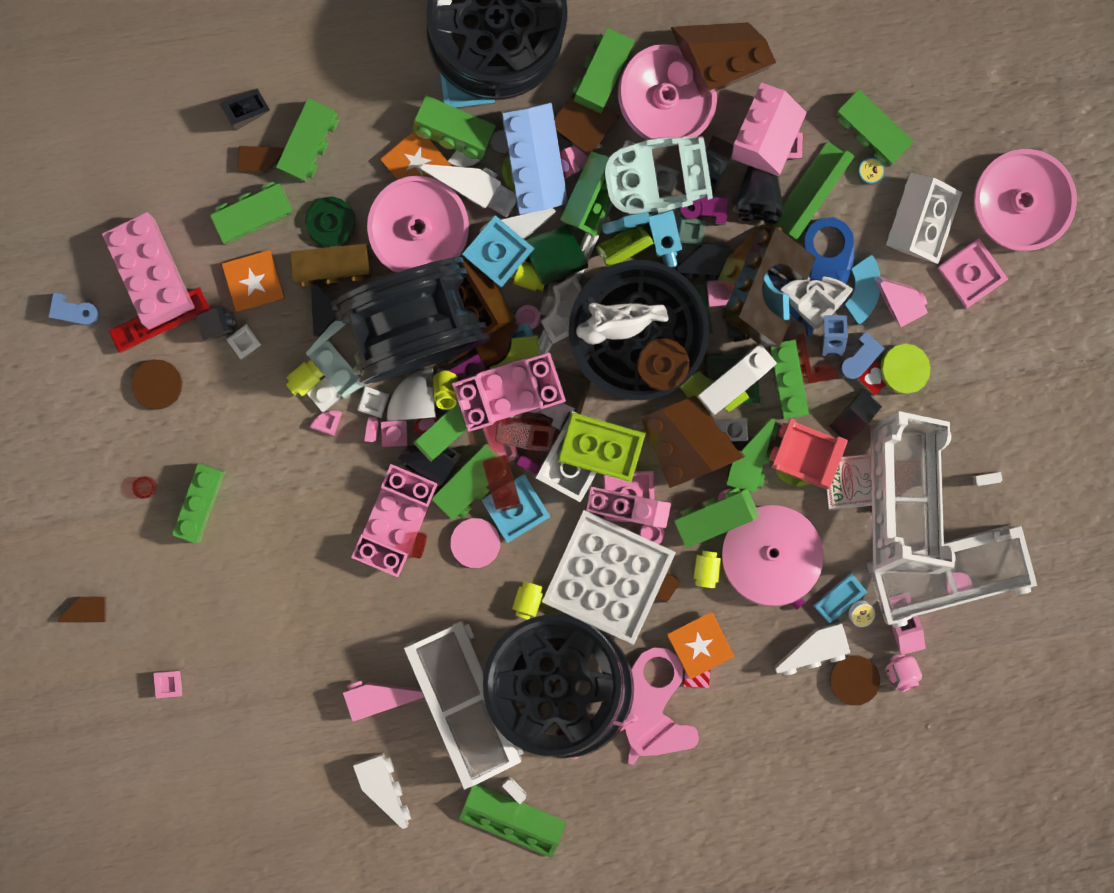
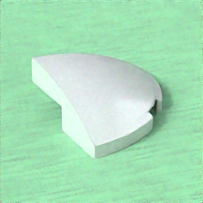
[780,277,852,330]

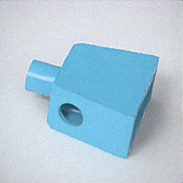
[647,210,682,267]

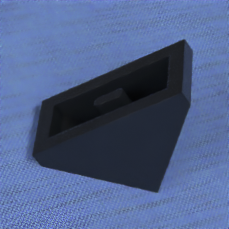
[220,88,270,130]
[311,285,338,337]
[829,389,882,443]

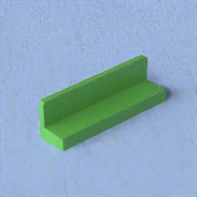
[771,142,855,241]
[459,784,566,858]

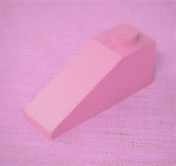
[343,680,425,721]

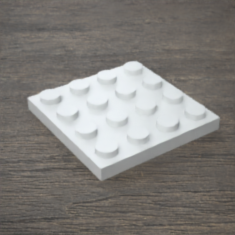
[542,510,676,645]

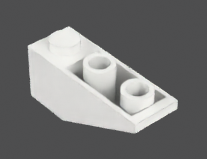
[774,622,850,676]
[353,752,411,829]

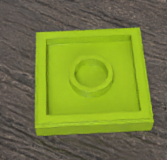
[595,224,654,267]

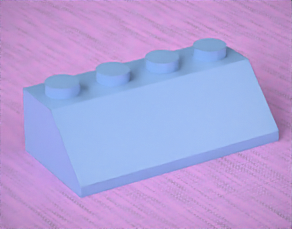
[501,103,568,214]

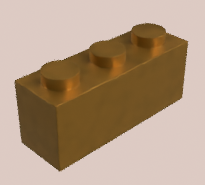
[290,244,371,287]

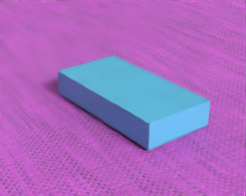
[812,573,867,625]

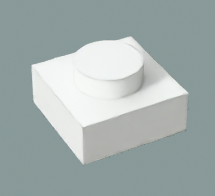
[307,377,342,413]

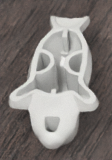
[576,303,668,344]

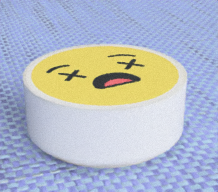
[848,601,875,627]

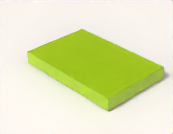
[558,412,646,482]

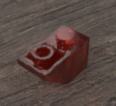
[495,417,555,452]

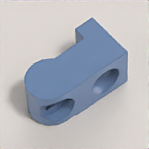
[49,292,100,325]
[821,315,848,357]
[840,332,885,379]

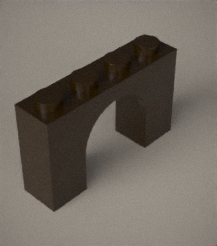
[722,227,816,347]

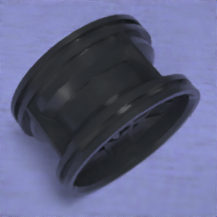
[427,0,568,100]
[330,257,491,386]
[568,260,709,400]
[483,615,634,758]

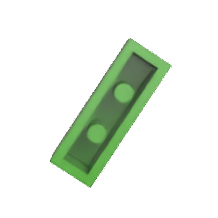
[572,28,635,114]
[835,89,914,166]
[412,95,496,161]
[276,98,339,182]
[560,151,611,236]
[210,182,294,245]
[768,340,809,419]
[432,443,509,520]
[172,463,226,544]
[674,487,760,548]

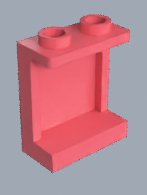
[769,418,848,490]

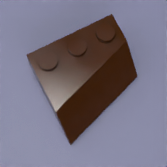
[448,259,516,364]
[640,395,745,488]

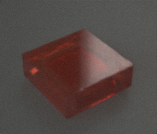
[411,531,428,559]

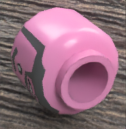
[885,654,922,693]

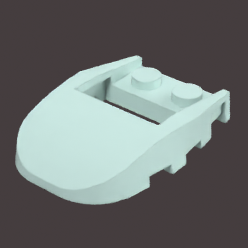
[605,136,713,214]
[306,320,367,399]

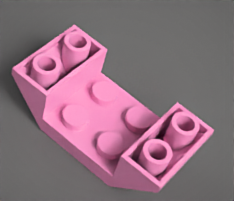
[452,352,566,432]
[351,464,438,577]

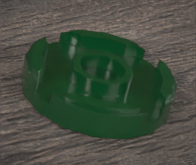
[305,196,356,247]

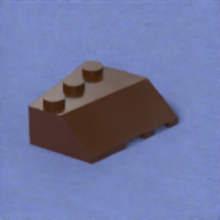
[671,22,776,97]

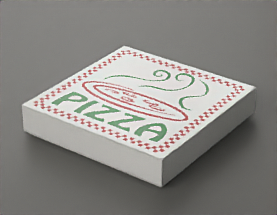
[827,454,872,510]

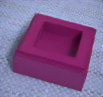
[517,456,542,475]

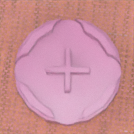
[451,518,500,568]

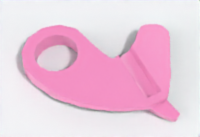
[625,647,699,765]

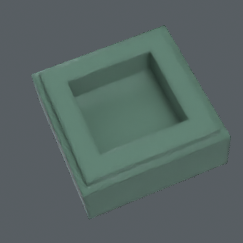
[678,217,706,246]

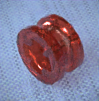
[132,476,157,499]

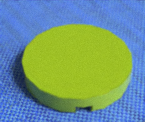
[880,343,931,394]

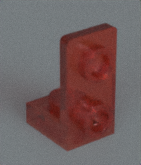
[796,333,838,384]
[483,455,522,513]

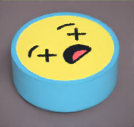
[858,158,884,184]

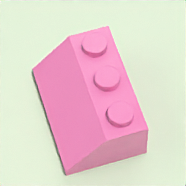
[732,82,806,176]

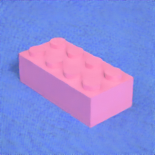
[102,212,195,330]

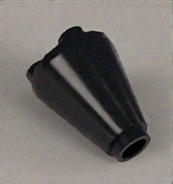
[732,166,783,224]

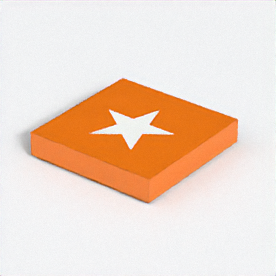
[380,132,451,180]
[222,250,285,312]
[667,611,735,679]

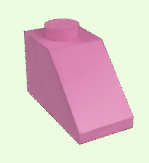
[874,276,928,327]
[887,593,926,655]

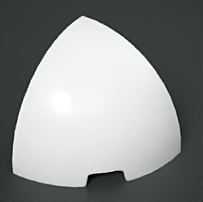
[387,367,436,421]

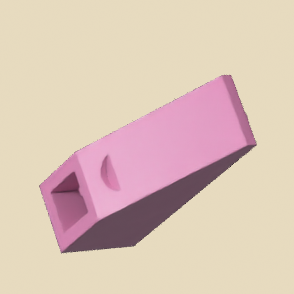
[586,487,671,528]

